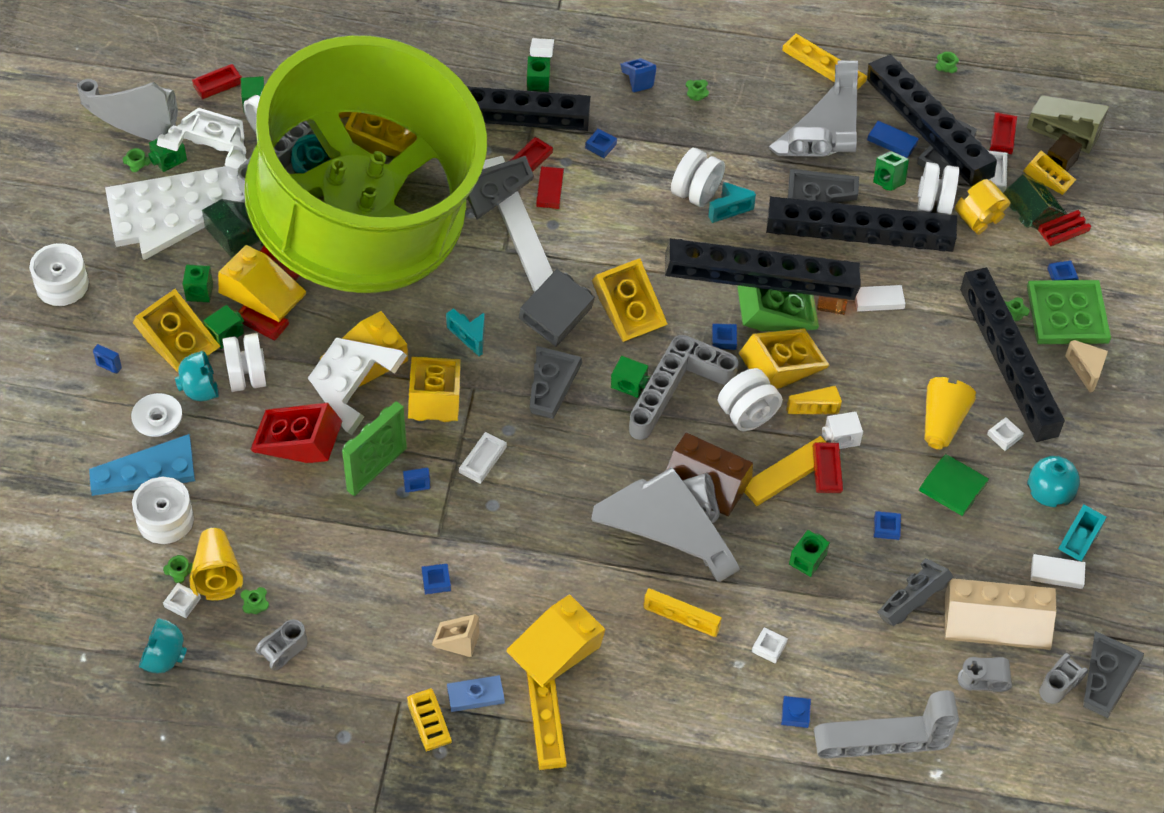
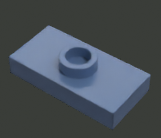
[447,675,505,712]

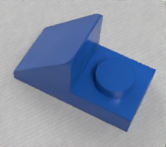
[620,58,656,92]

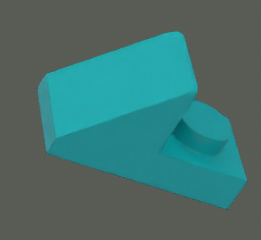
[708,182,756,223]
[446,308,485,357]
[1058,504,1107,562]

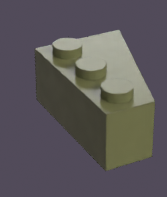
[1027,95,1109,154]

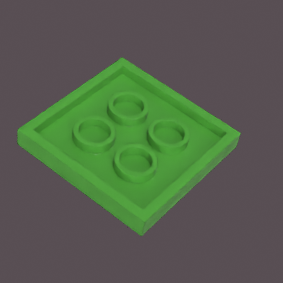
[1027,280,1111,344]
[342,401,407,496]

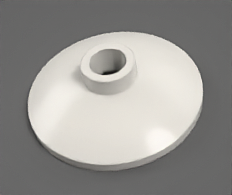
[131,393,182,437]

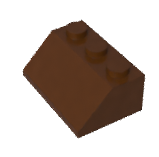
[666,433,753,517]

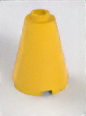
[924,377,976,450]
[189,528,243,601]

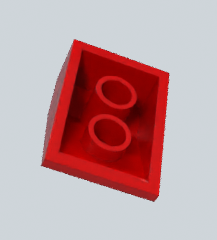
[251,403,343,463]

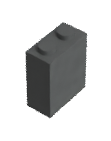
[519,269,595,347]

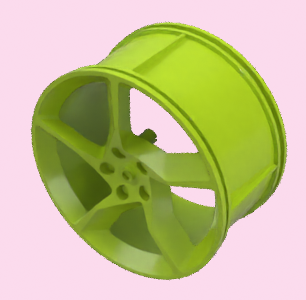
[244,36,487,293]

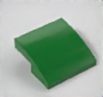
[918,454,989,516]

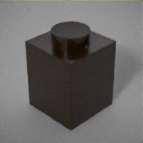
[1047,134,1082,171]

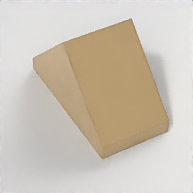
[1065,340,1108,392]
[432,614,479,657]

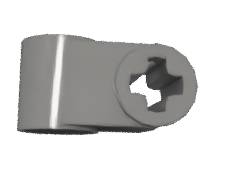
[683,473,720,524]
[255,619,308,671]
[1039,653,1089,704]
[957,657,1012,692]

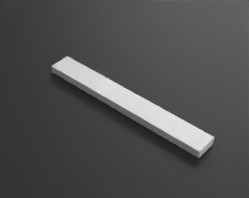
[483,156,553,292]

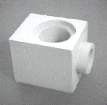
[822,412,863,449]

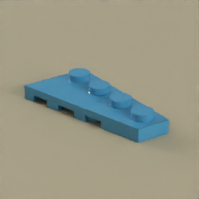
[89,434,195,496]

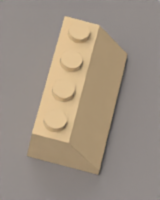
[945,578,1056,650]

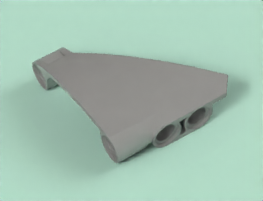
[769,60,858,157]
[77,79,178,141]
[591,467,740,582]

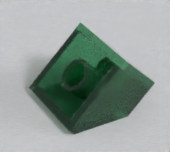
[1003,174,1067,230]
[202,199,261,257]

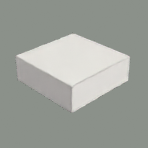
[987,417,1024,451]
[163,583,201,618]
[752,627,788,664]

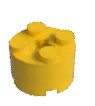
[954,179,1011,235]

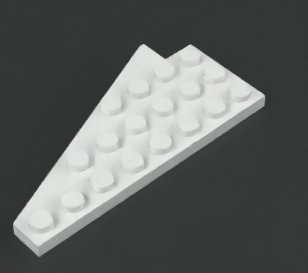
[105,163,294,260]

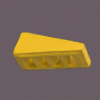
[1023,150,1076,195]
[786,386,842,414]
[407,688,452,752]

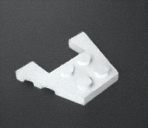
[157,108,247,169]
[308,338,407,435]

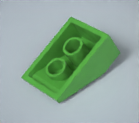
[737,286,819,331]

